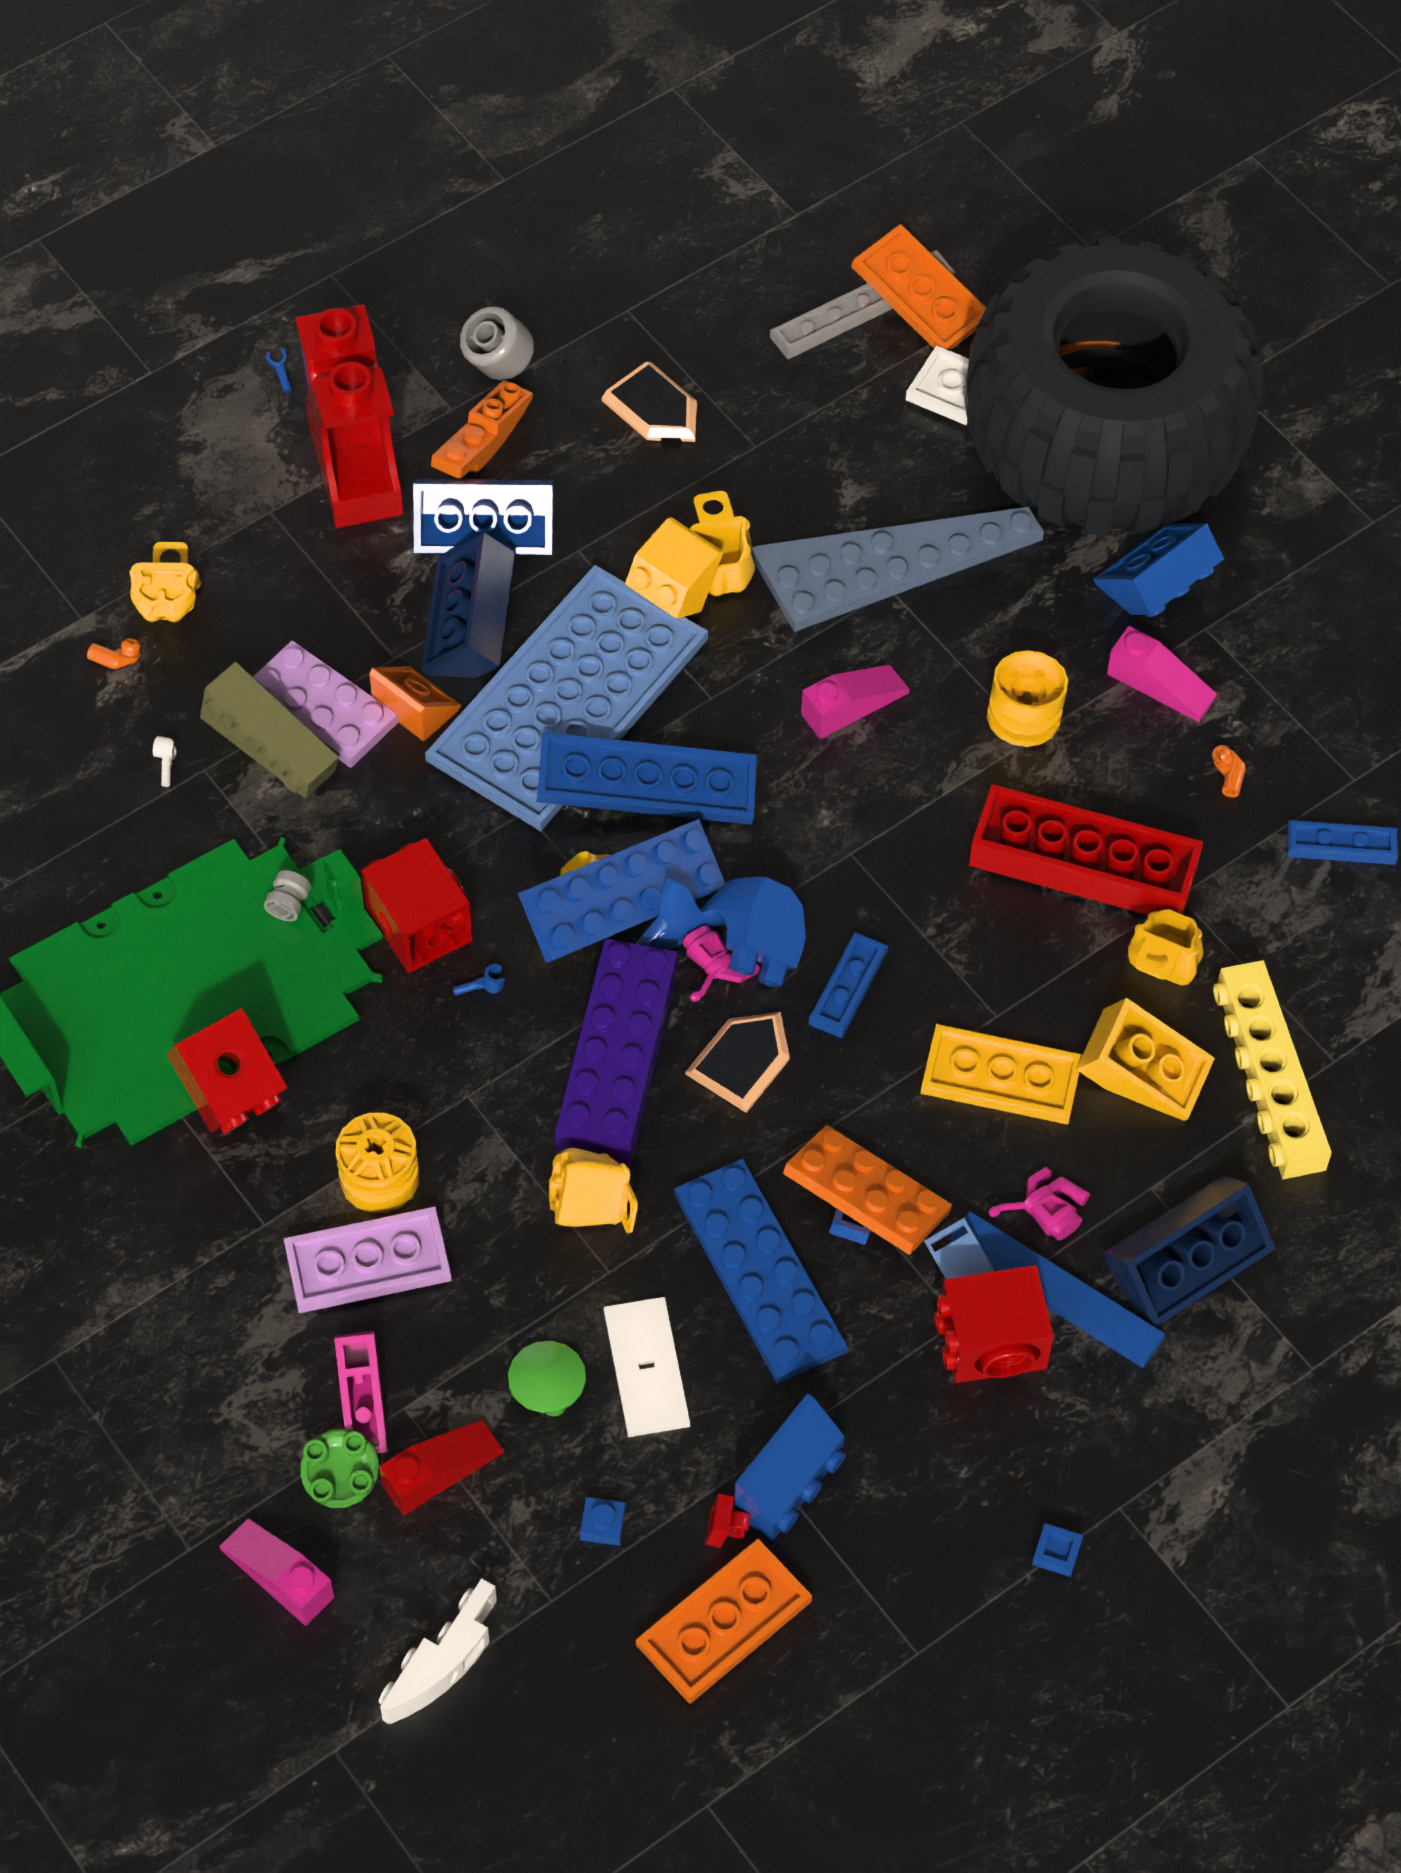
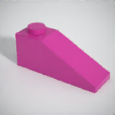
[1107,626,1217,722]
[801,665,909,739]
[334,1331,388,1454]
[219,1519,334,1626]

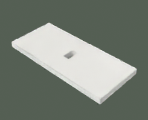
[604,1297,690,1437]

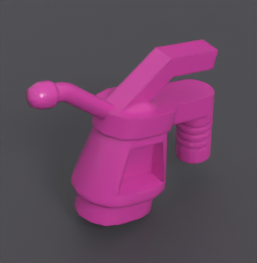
[682,925,760,1002]
[988,1167,1090,1241]

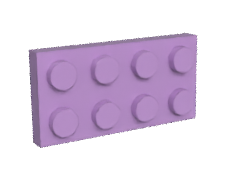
[253,641,398,768]
[283,1207,452,1313]

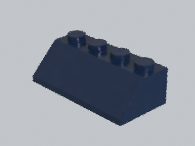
[421,532,515,679]
[1103,1175,1276,1328]

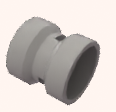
[264,870,311,922]

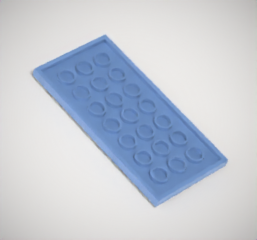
[425,565,708,831]

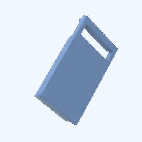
[924,1218,995,1279]

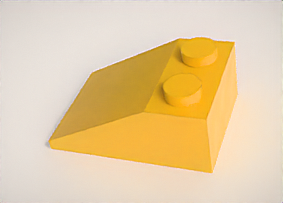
[1076,998,1215,1121]

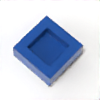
[829,1208,870,1245]
[580,1497,626,1546]
[1032,1523,1083,1577]

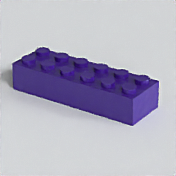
[555,939,678,1167]

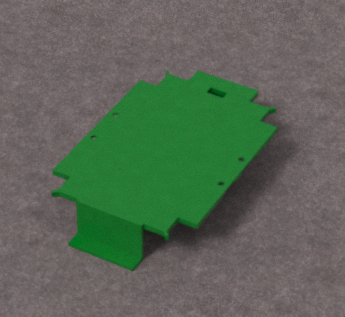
[0,837,383,1148]

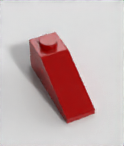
[379,1420,504,1516]

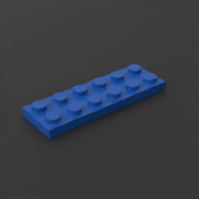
[536,732,757,825]
[518,819,725,963]
[674,1159,847,1384]

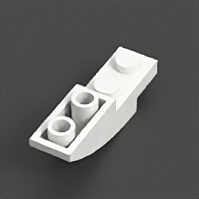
[379,1578,497,1724]

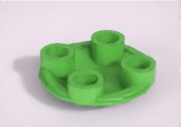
[508,1341,586,1417]
[300,1429,379,1508]

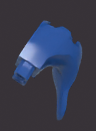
[636,877,806,987]

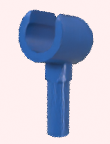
[266,347,292,393]
[453,964,505,996]

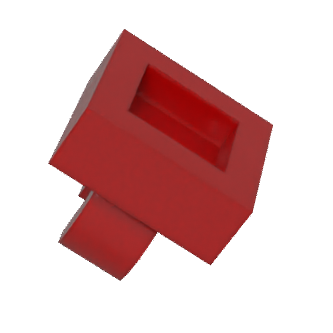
[705,1494,751,1548]

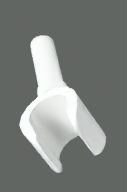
[153,736,177,787]

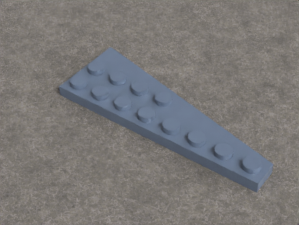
[752,507,1044,632]

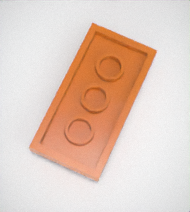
[851,224,986,351]
[783,1125,952,1255]
[636,1539,812,1704]

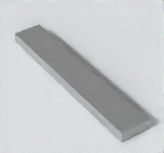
[770,250,955,359]

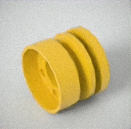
[987,650,1068,747]
[336,1113,419,1213]

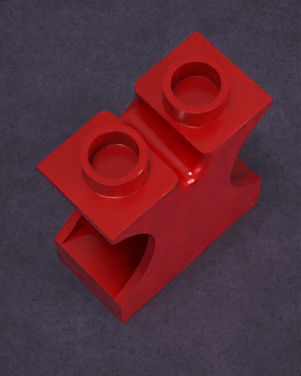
[295,304,403,528]

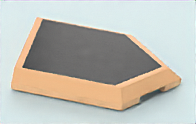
[602,362,697,442]
[685,1012,790,1113]

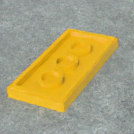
[921,1024,1083,1125]

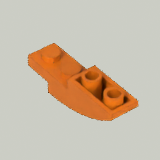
[431,380,533,480]

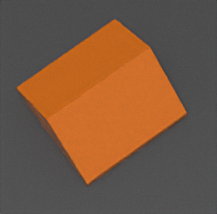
[369,666,461,742]

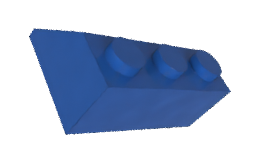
[1093,523,1224,617]
[734,1393,846,1541]

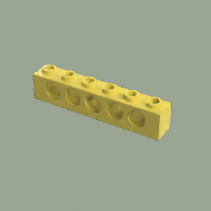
[1213,960,1332,1179]

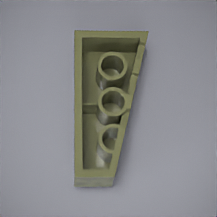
[200,661,339,799]

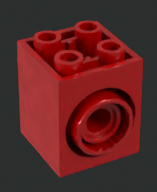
[361,838,473,973]
[167,1008,287,1134]
[934,1265,1054,1383]

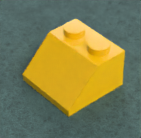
[625,517,724,619]

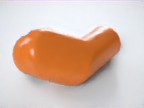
[87,638,141,669]
[1212,745,1246,798]

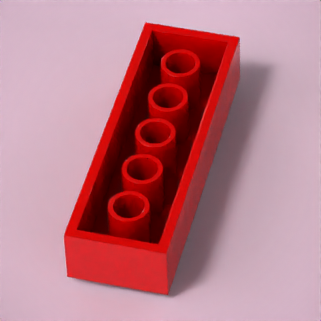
[969,784,1203,915]

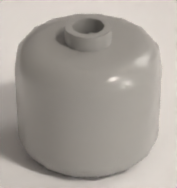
[460,306,534,381]

